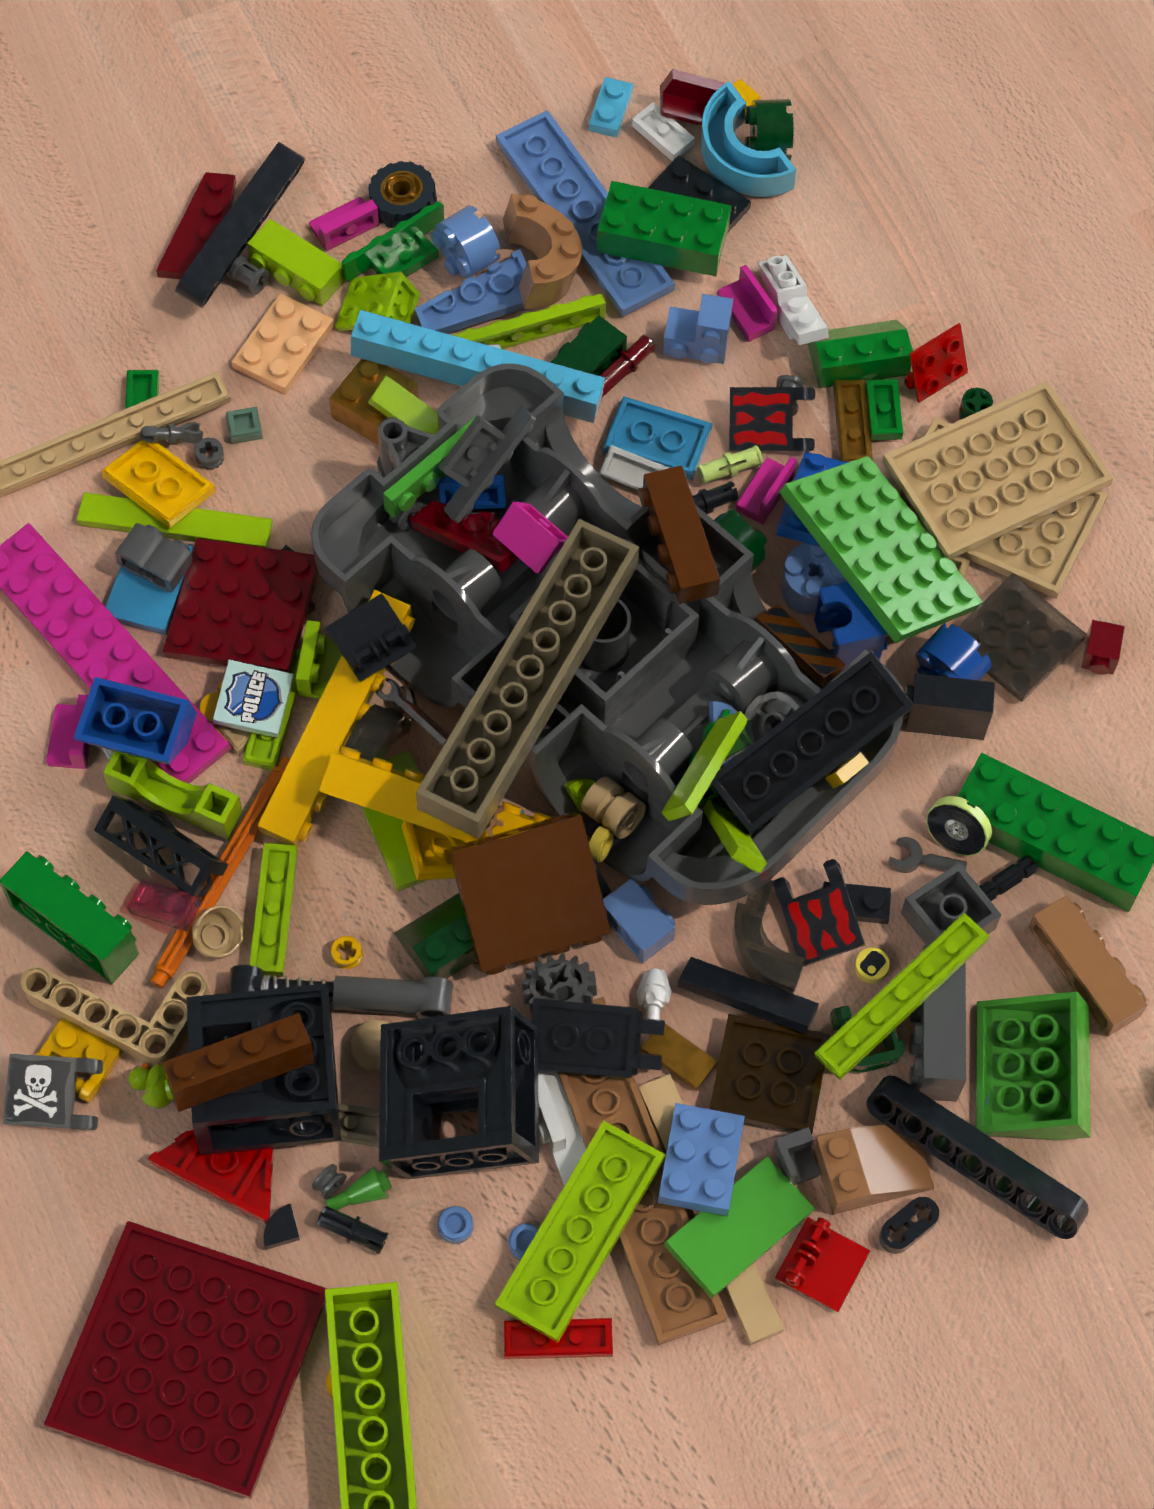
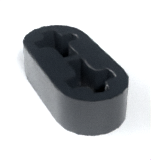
[879,1197,940,1254]

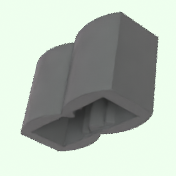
[115,523,193,593]

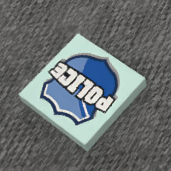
[213,660,293,738]

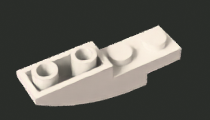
[758,255,829,345]

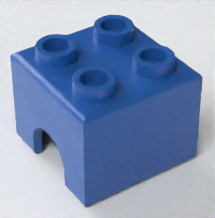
[814,582,889,668]

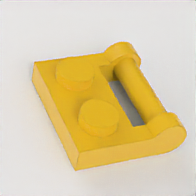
[36,1018,122,1103]

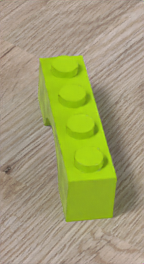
[103,751,243,840]

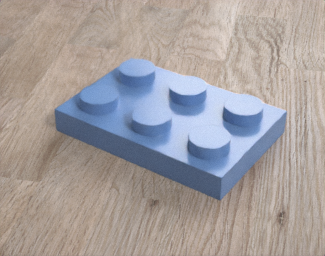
[657,1103,745,1216]

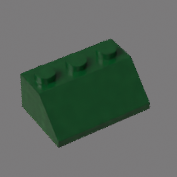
[395,893,476,979]

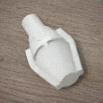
[637,968,671,1020]

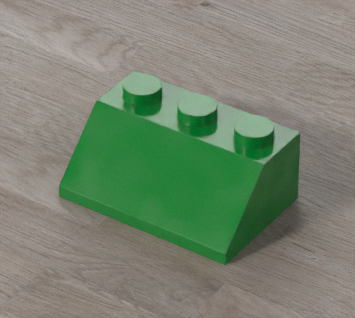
[808,320,913,388]

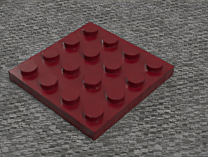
[163,538,319,673]

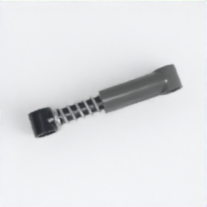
[227,965,453,1019]

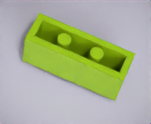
[247,219,345,307]

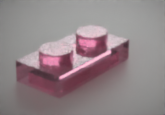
[126,879,202,931]

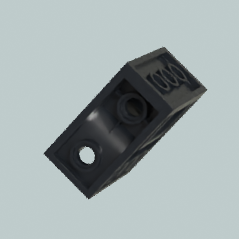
[187,983,341,1155]
[379,1006,539,1179]

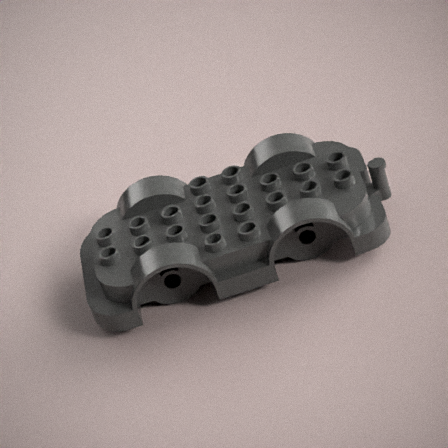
[311,364,903,905]

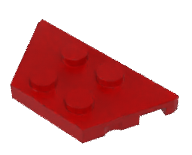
[148,1129,274,1224]

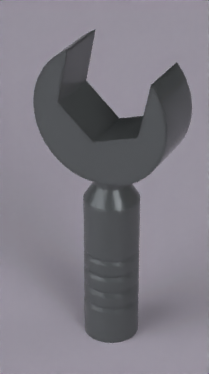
[888,837,967,873]

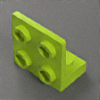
[335,271,421,331]
[296,620,342,699]

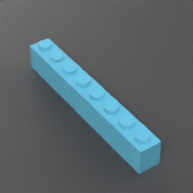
[351,310,605,423]

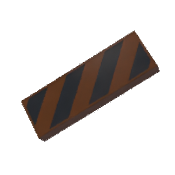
[754,604,846,686]

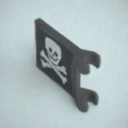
[3,1054,103,1130]

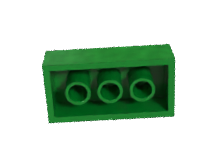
[596,181,731,277]
[0,851,139,984]

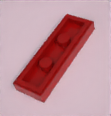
[504,1318,613,1359]

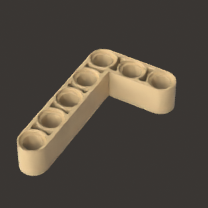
[20,966,210,1067]

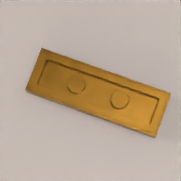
[833,380,873,462]

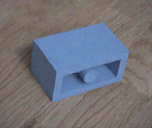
[603,878,676,964]

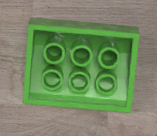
[976,991,1091,1140]

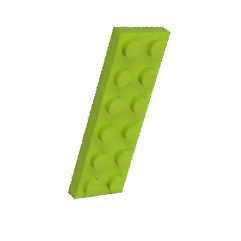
[495,1120,665,1342]

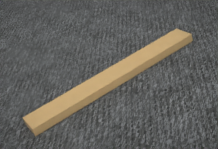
[0,371,231,498]
[638,1074,784,1346]

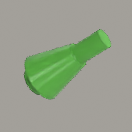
[326,1166,392,1210]

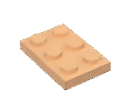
[232,293,334,395]

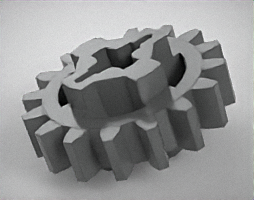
[522,954,597,1013]

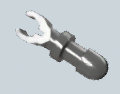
[140,422,203,444]

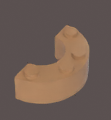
[502,194,582,309]

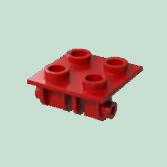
[904,323,968,403]
[775,1217,871,1312]

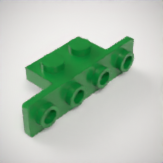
[342,201,444,282]

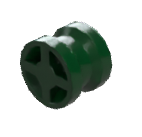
[959,387,993,420]

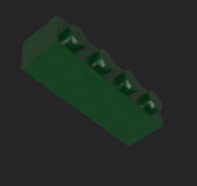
[550,315,627,376]

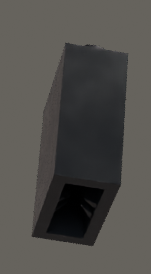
[903,673,995,740]

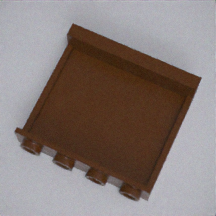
[444,812,611,975]

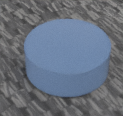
[438,1206,473,1244]
[509,1224,539,1260]

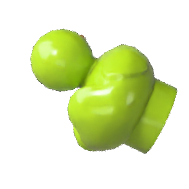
[128,1063,174,1109]

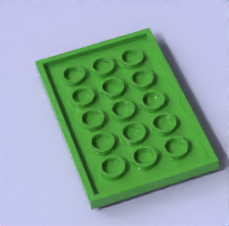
[779,456,983,643]

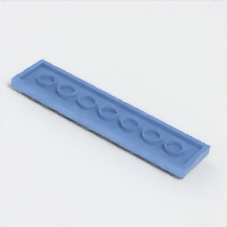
[496,110,675,317]

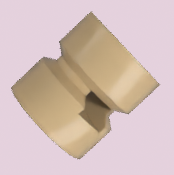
[581,776,646,839]

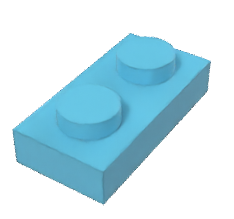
[589,77,633,138]

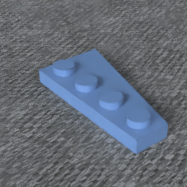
[415,249,526,334]

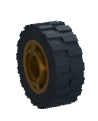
[368,161,437,228]

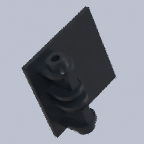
[325,593,417,683]

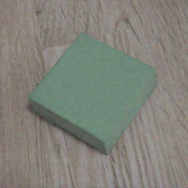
[226,407,263,444]

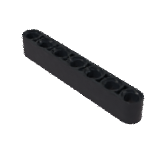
[175,142,305,308]
[866,1075,1089,1239]

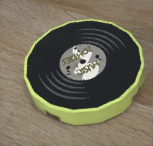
[926,796,992,856]

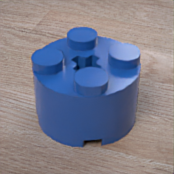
[916,623,992,680]

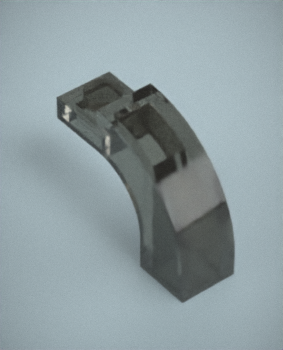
[345,704,413,805]
[732,880,805,994]

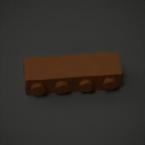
[638,465,720,604]
[162,1013,314,1112]

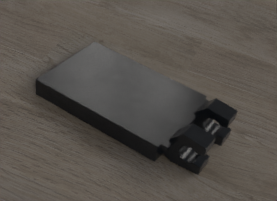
[531,998,665,1078]

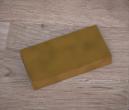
[641,1024,718,1091]

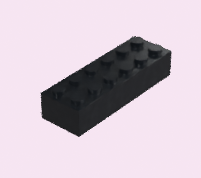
[710,651,915,835]

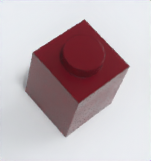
[1081,620,1125,675]

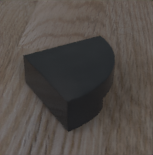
[264,1203,300,1250]

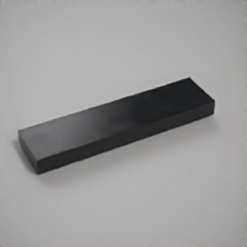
[677,957,819,1034]

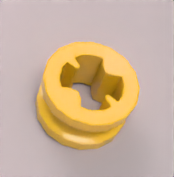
[331,936,363,969]

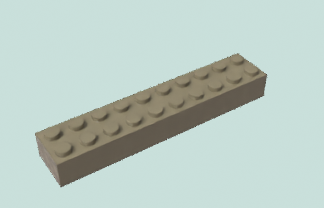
[416,519,639,839]

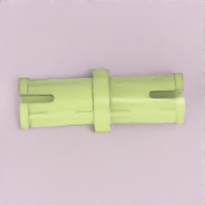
[697,446,763,484]

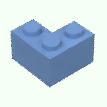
[663,294,733,364]

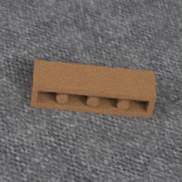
[1028,895,1147,1037]

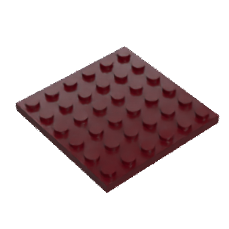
[44,1221,328,1499]

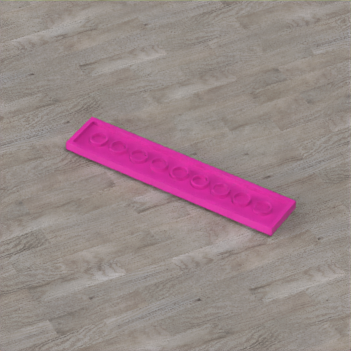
[0,522,231,784]

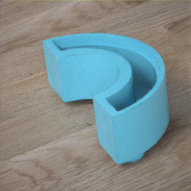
[701,81,796,197]

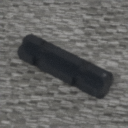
[979,856,1037,901]

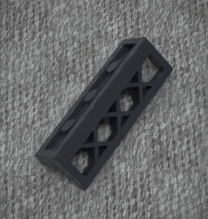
[94,795,229,897]

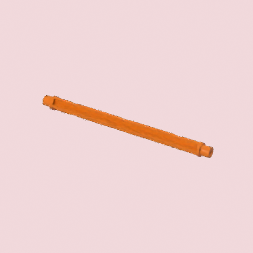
[150,757,290,989]

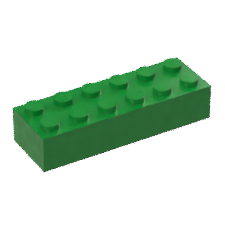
[957,752,1154,912]

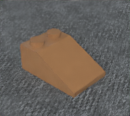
[813,1124,935,1215]

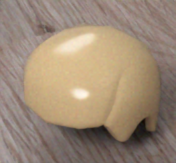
[192,905,244,959]
[350,1019,391,1072]

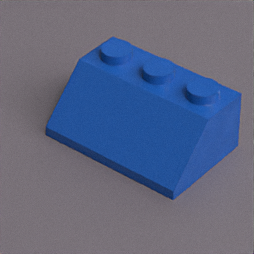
[73,677,198,764]

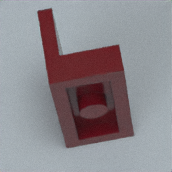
[660,69,726,126]

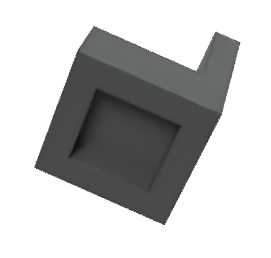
[773,1127,820,1185]

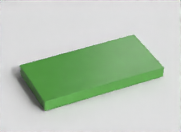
[664,1156,815,1299]

